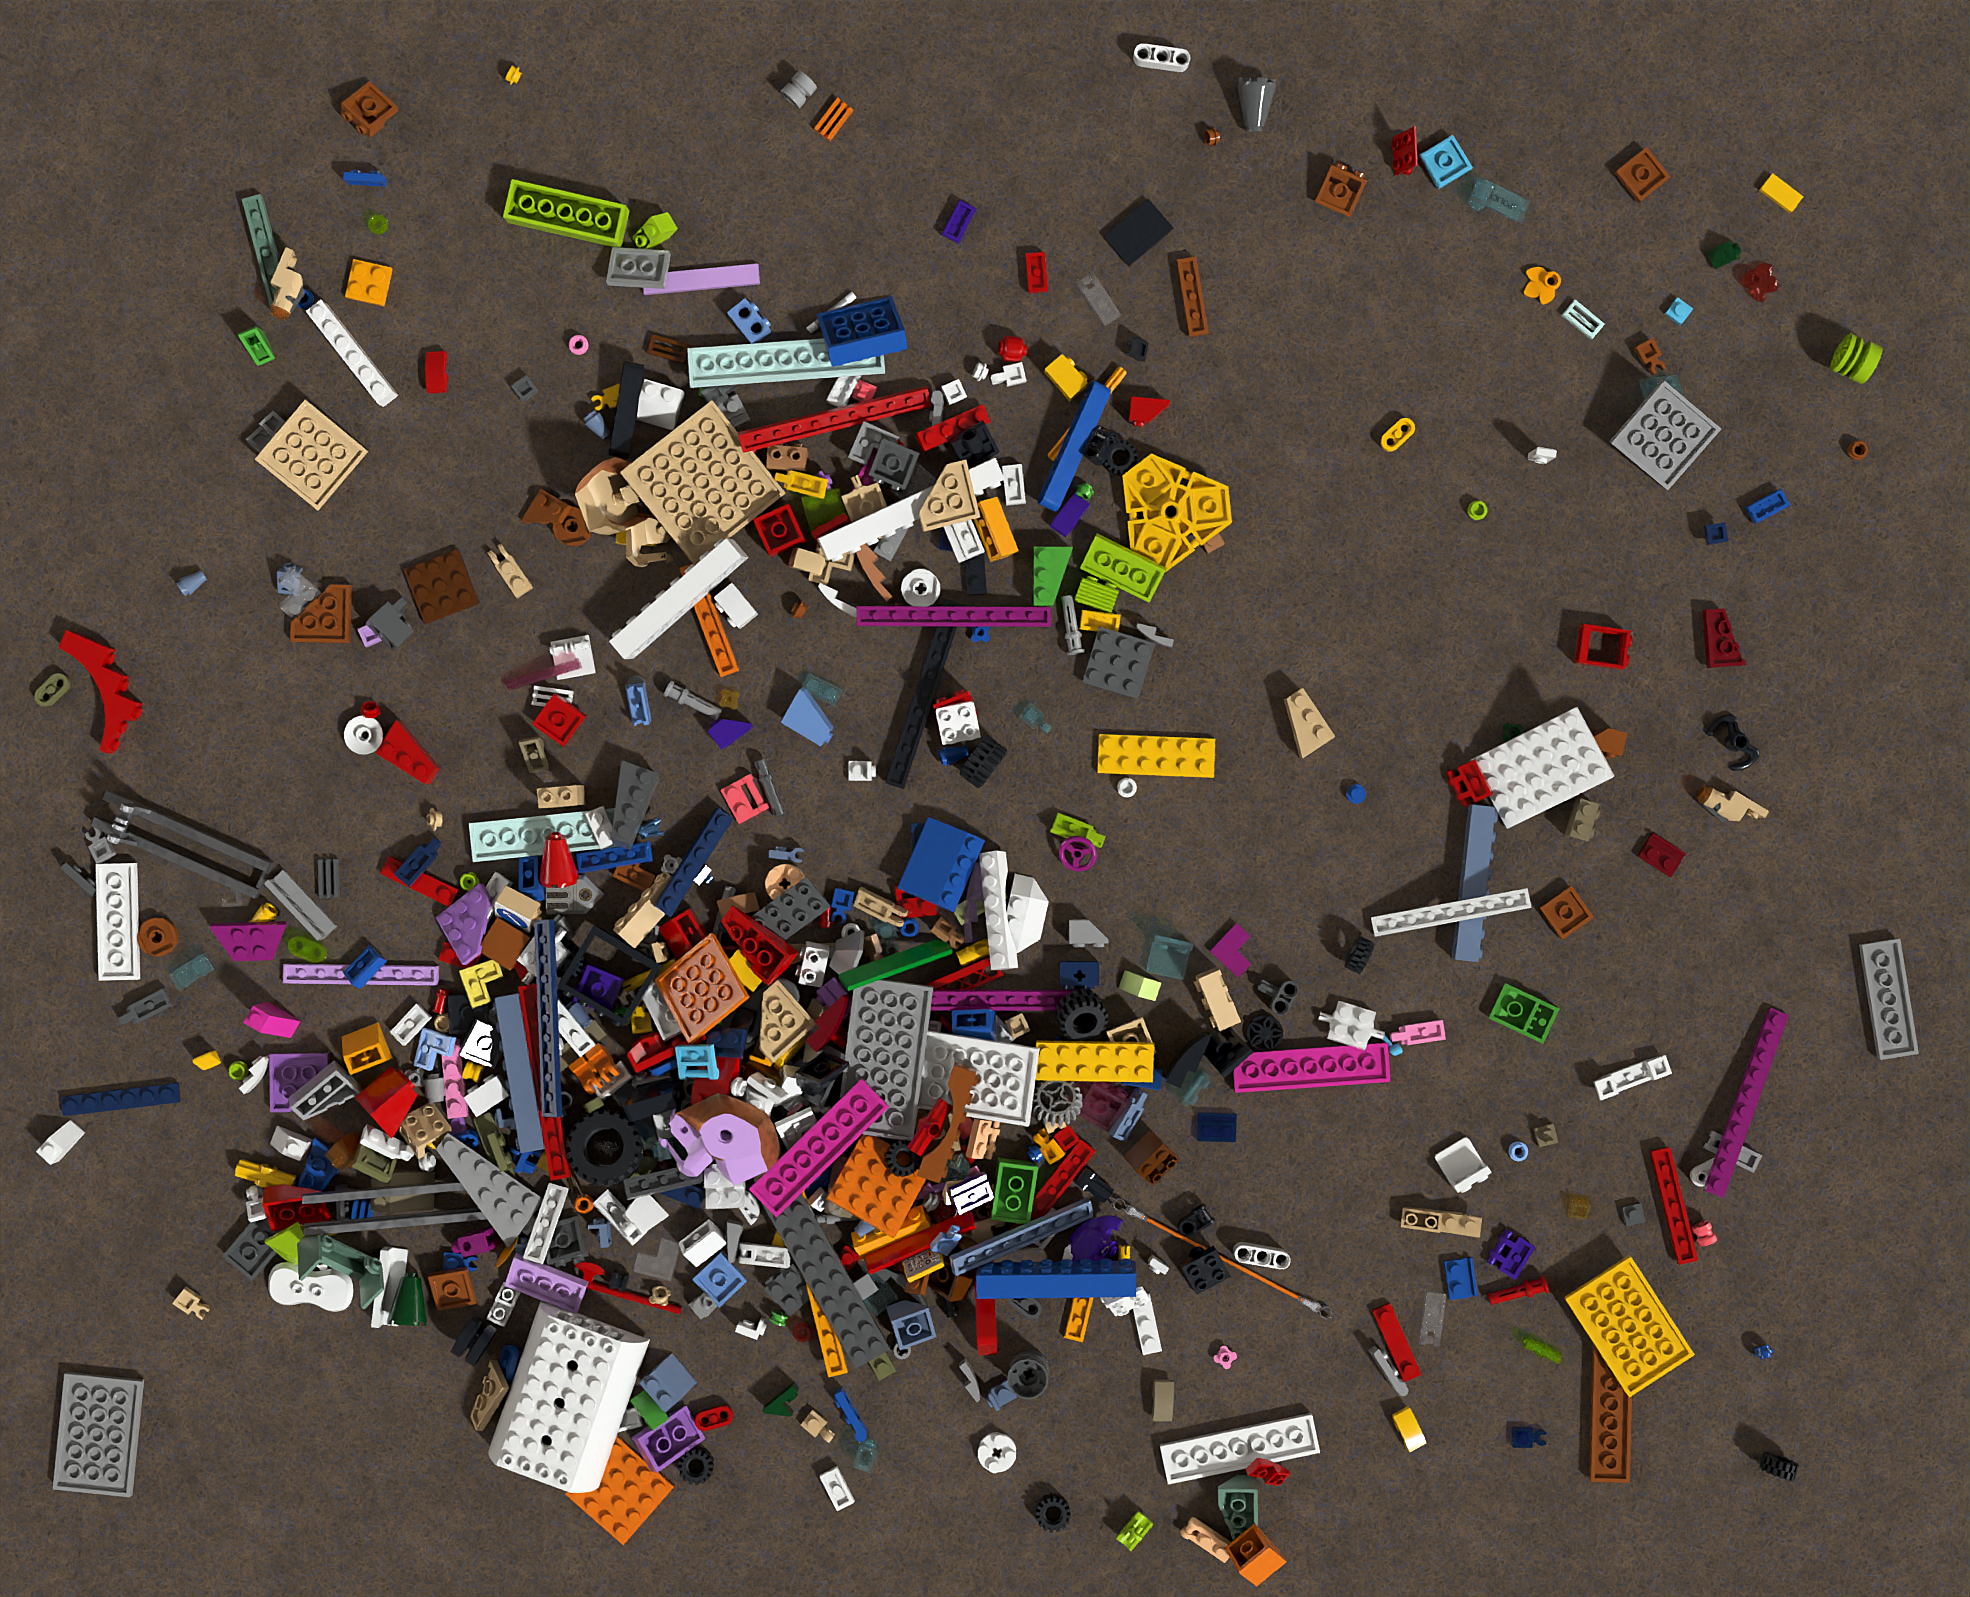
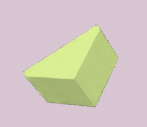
[1119,970,1161,1001]

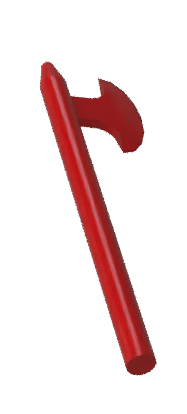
[574,1262,682,1315]

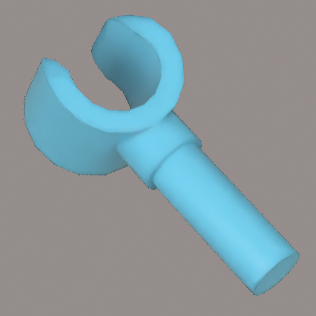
[1383,1034,1403,1056]

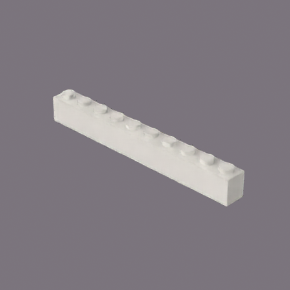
[817,458,1005,562]

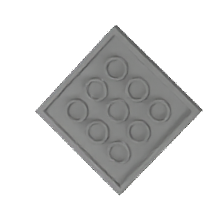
[1609,380,1721,490]

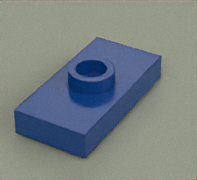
[1745,489,1790,524]

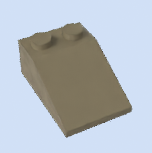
[370,1170,436,1212]

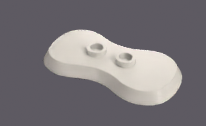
[268,1262,353,1312]

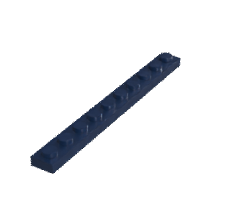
[534,919,562,1117]

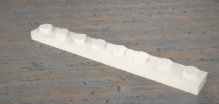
[1371,888,1532,937]

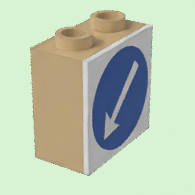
[495,886,542,933]

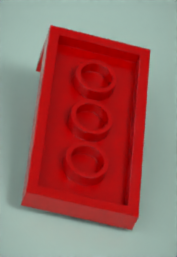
[627,1032,707,1073]

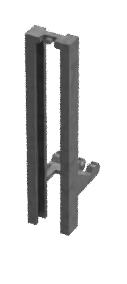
[91,791,274,898]
[302,1180,487,1236]

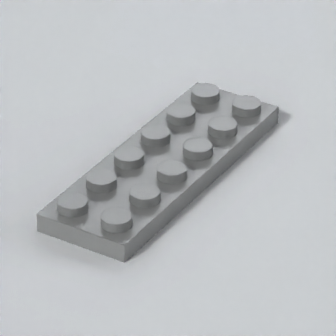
[1859,938,1919,1060]

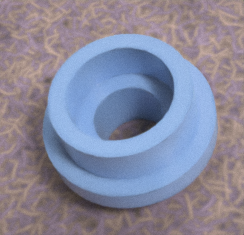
[1508,1141,1528,1161]

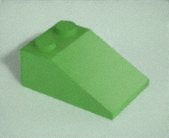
[991,1157,1038,1224]

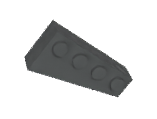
[611,761,659,850]

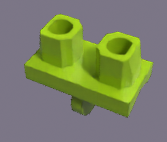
[1116,1510,1154,1551]

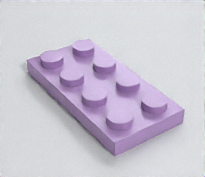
[504,1253,589,1314]

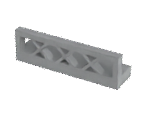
[264,870,337,941]

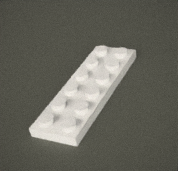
[96,863,140,981]

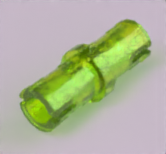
[1522,1336,1563,1365]

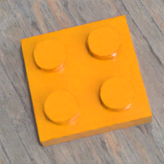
[345,259,393,306]

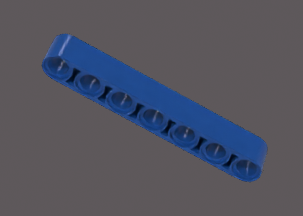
[1037,380,1111,512]

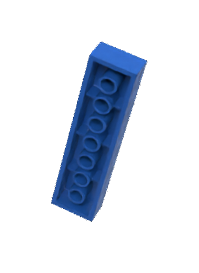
[976,1258,1136,1299]

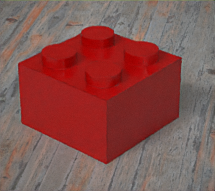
[753,504,806,557]

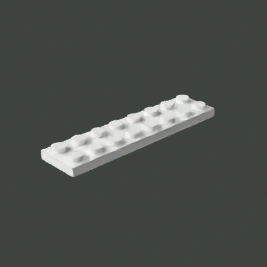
[1160,1413,1320,1484]

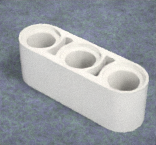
[1133,44,1190,72]
[1233,1242,1290,1269]

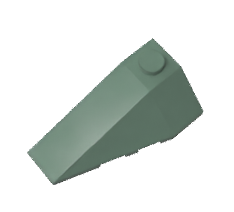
[1218,1475,1258,1541]

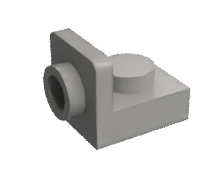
[688,1291,718,1319]

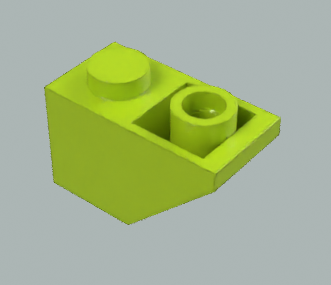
[632,212,678,249]

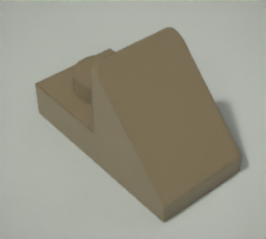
[519,737,549,773]

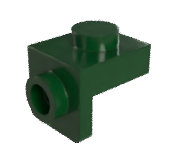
[1707,241,1741,269]

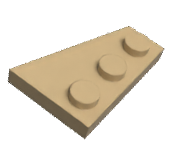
[470,1360,509,1431]

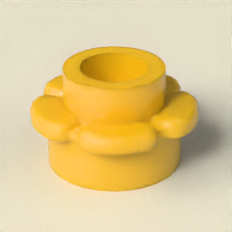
[505,66,522,85]

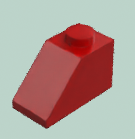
[1128,397,1170,427]

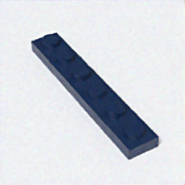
[653,808,733,917]
[61,1083,181,1116]

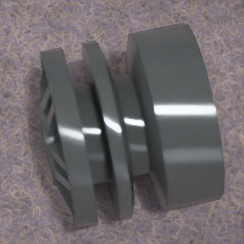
[1007,1349,1050,1400]

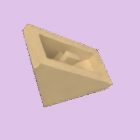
[788,548,826,575]

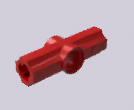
[907,1097,953,1157]

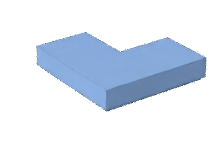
[414,1028,456,1070]

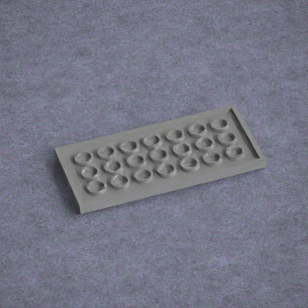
[840,979,934,1141]

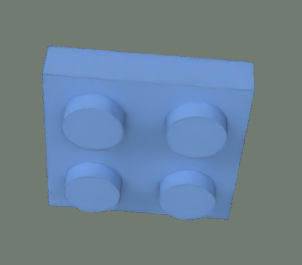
[692,1252,748,1307]

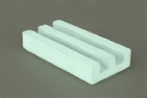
[1562,300,1604,340]

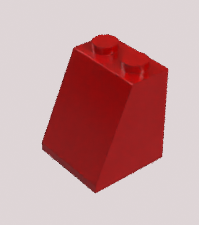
[355,1066,417,1138]

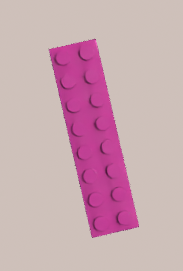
[1233,1042,1390,1093]
[749,1078,889,1217]

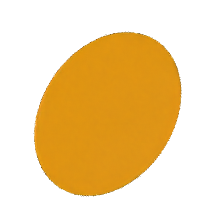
[496,1236,519,1267]

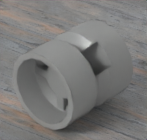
[780,70,817,109]

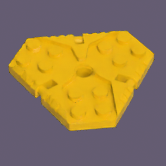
[1122,454,1232,572]

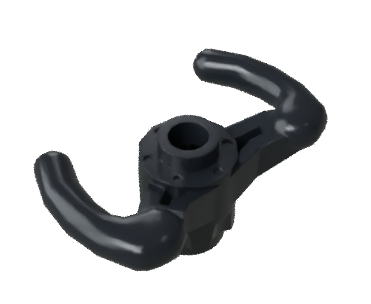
[1706,714,1760,771]

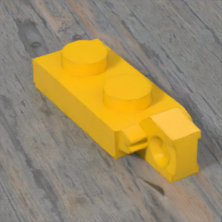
[774,470,828,499]

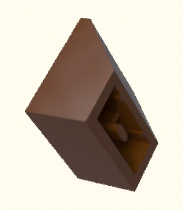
[1123,1130,1180,1186]

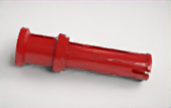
[1488,1276,1549,1306]

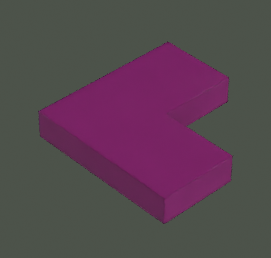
[1210,923,1251,978]

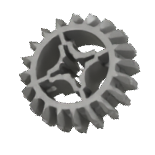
[1032,1080,1083,1127]

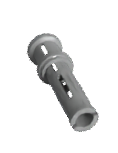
[1061,595,1084,655]
[663,680,722,720]

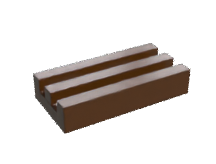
[647,334,690,364]

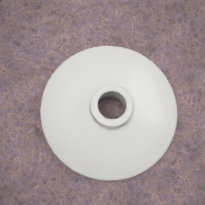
[344,716,383,754]

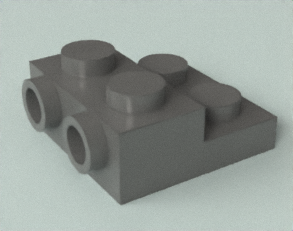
[869,438,920,491]
[546,1216,589,1269]
[764,1261,810,1316]

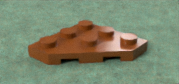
[290,584,352,644]

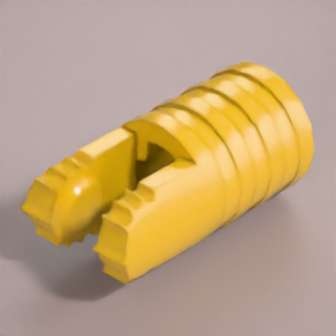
[956,939,990,967]

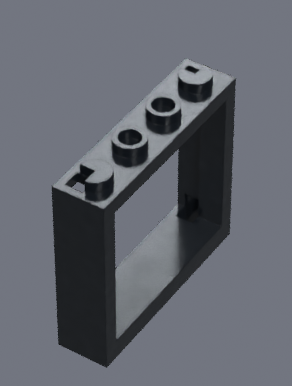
[557,925,663,1027]

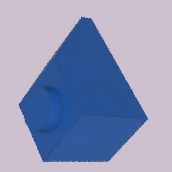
[519,855,545,901]

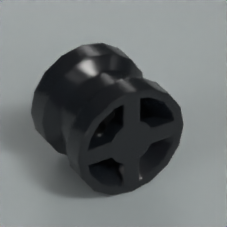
[609,1270,630,1293]

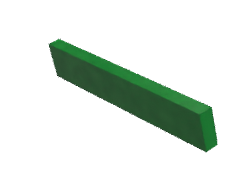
[839,938,952,991]

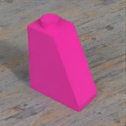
[243,1002,301,1038]

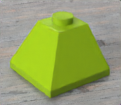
[265,1222,311,1265]

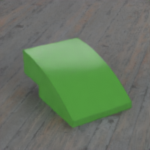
[1489,983,1560,1044]

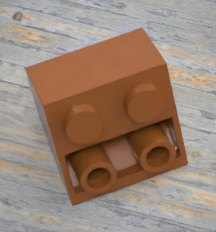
[1592,728,1628,759]

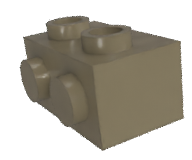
[1564,799,1600,842]

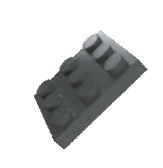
[1082,626,1155,699]

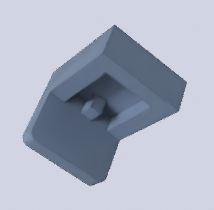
[495,1106,515,1130]

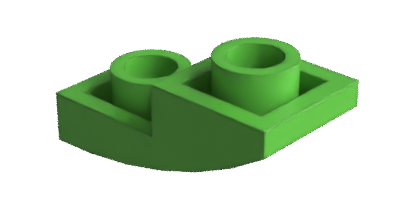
[630,1390,669,1431]

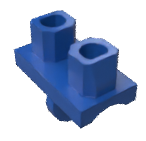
[510,1146,544,1174]

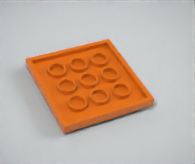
[655,933,749,1044]
[826,1134,926,1238]
[565,1435,675,1545]

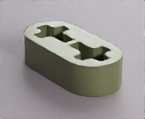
[581,1096,604,1114]

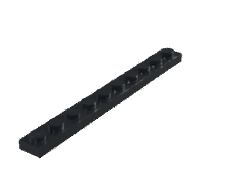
[885,599,964,789]

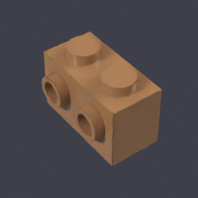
[766,443,808,473]

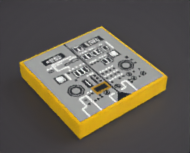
[902,1248,945,1282]

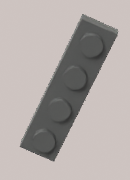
[623,1167,704,1200]

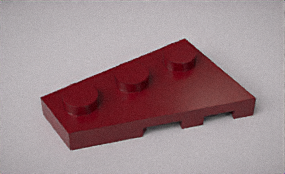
[1703,608,1747,668]

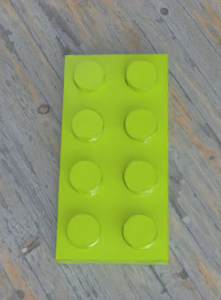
[1080,533,1167,603]

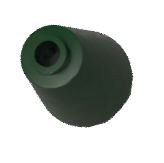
[387,1273,427,1326]

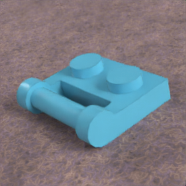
[675,1044,719,1080]

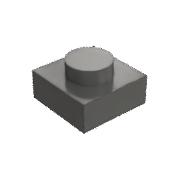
[511,375,539,403]
[1621,1202,1646,1226]

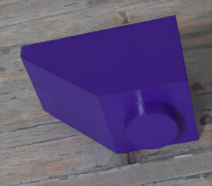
[707,719,754,750]

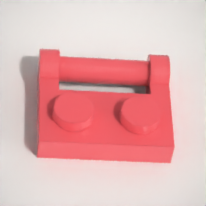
[721,774,770,824]

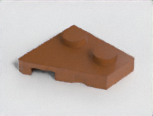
[521,489,571,524]

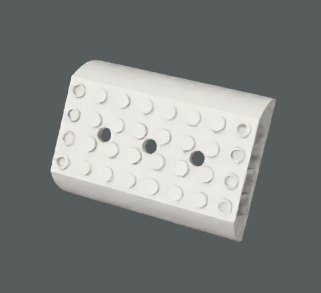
[488,1300,650,1493]

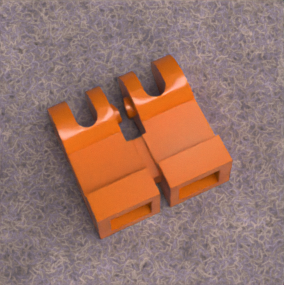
[568,1043,620,1095]

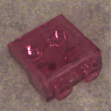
[1079,1081,1129,1132]

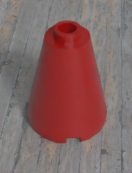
[539,832,579,888]

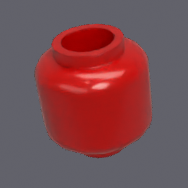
[998,335,1027,362]

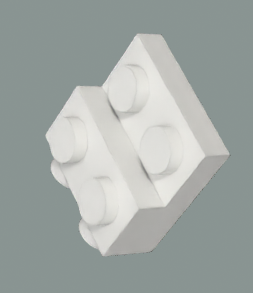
[704,1164,746,1209]

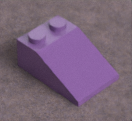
[632,1405,705,1473]

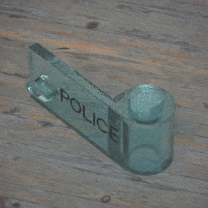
[1468,178,1530,223]

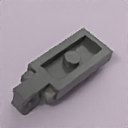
[118,988,174,1025]

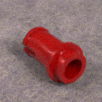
[818,904,833,928]
[432,988,451,1014]

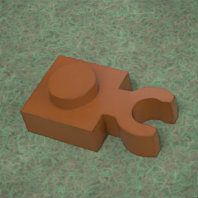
[1634,338,1666,375]

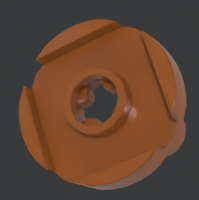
[553,507,592,547]
[137,918,179,957]

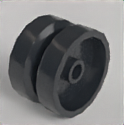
[450,1315,498,1367]

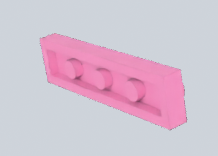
[441,1039,469,1119]

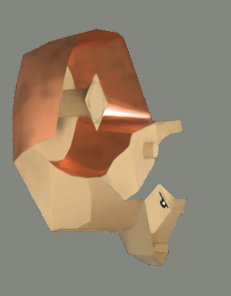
[575,457,674,567]

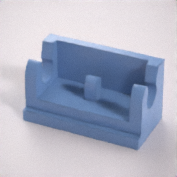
[625,682,651,726]

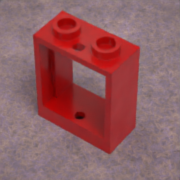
[1574,624,1632,670]

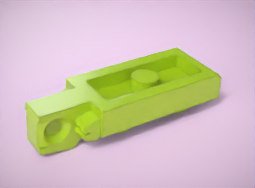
[1050,813,1106,848]

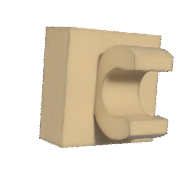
[1005,1013,1030,1039]

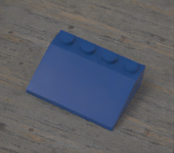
[817,296,908,367]
[897,817,985,912]

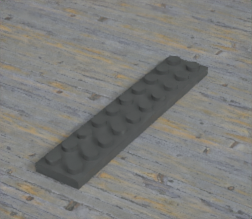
[761,1193,890,1369]

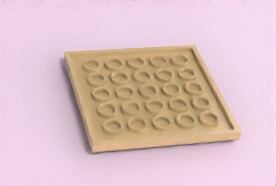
[620,400,785,565]

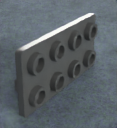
[751,876,830,940]

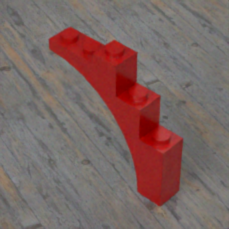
[58,630,143,754]

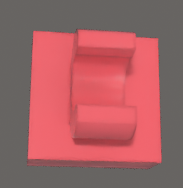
[851,380,877,402]

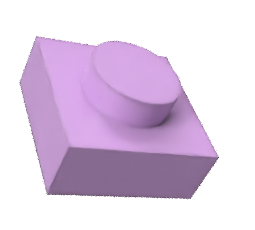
[358,625,382,647]

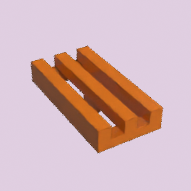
[814,97,853,141]

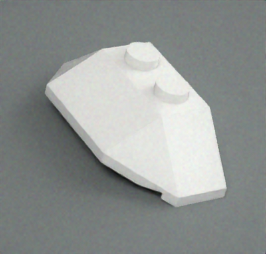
[1006,874,1049,953]

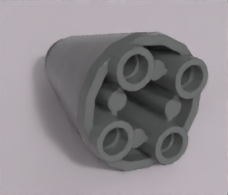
[1237,78,1277,132]

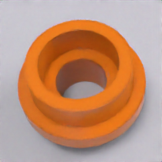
[574,1194,594,1214]

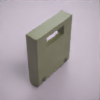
[352,1135,397,1184]

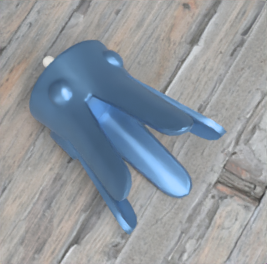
[637,816,665,840]

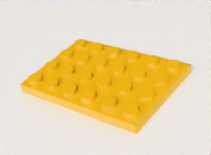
[1564,1255,1695,1397]

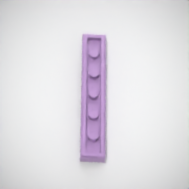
[643,264,760,295]

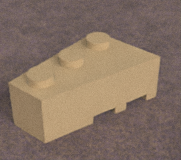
[1284,688,1335,759]
[1194,967,1241,1031]

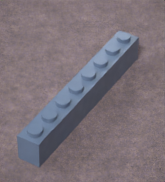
[1452,805,1498,962]
[493,994,545,1153]

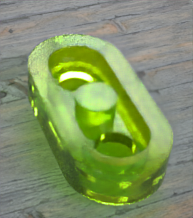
[288,936,327,963]

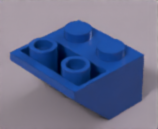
[952,1009,996,1041]

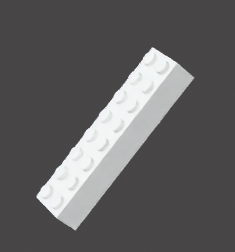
[609,538,749,659]

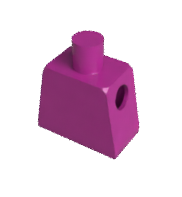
[451,1226,502,1257]

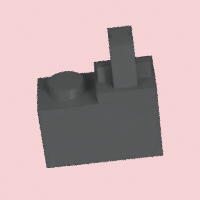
[366,597,413,652]

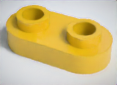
[1380,418,1415,452]

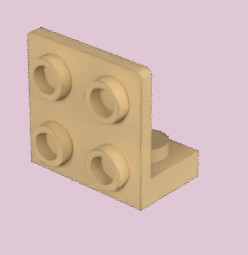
[398,1102,452,1159]

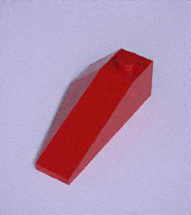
[721,905,799,985]

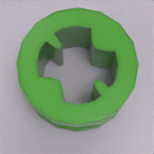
[769,1310,788,1326]

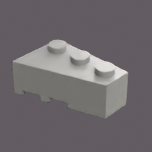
[289,1060,362,1120]

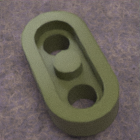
[34,673,71,706]

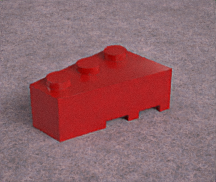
[376,720,440,784]

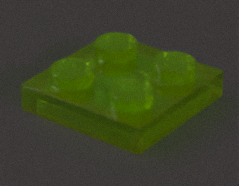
[801,487,846,535]

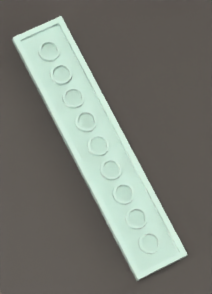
[687,339,885,388]

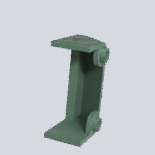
[297,1234,384,1309]

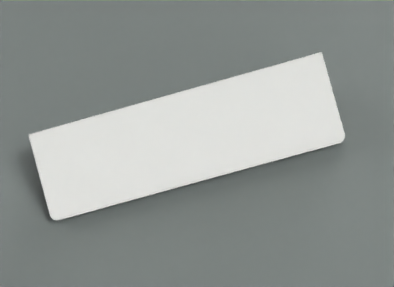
[371,1246,408,1328]

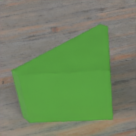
[238,326,275,366]

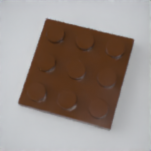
[404,549,480,624]

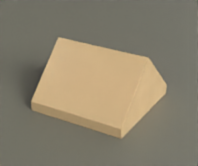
[1106,1017,1157,1054]

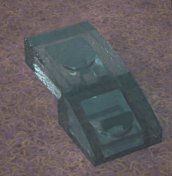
[169,953,214,991]

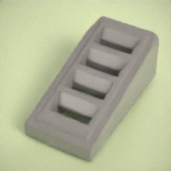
[726,1219,744,1263]

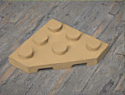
[918,460,980,532]
[759,980,816,1064]

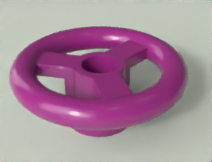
[1058,836,1097,872]

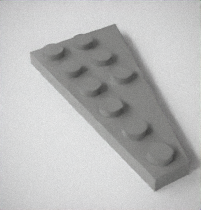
[436,1133,543,1248]

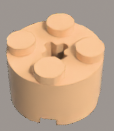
[765,864,805,900]

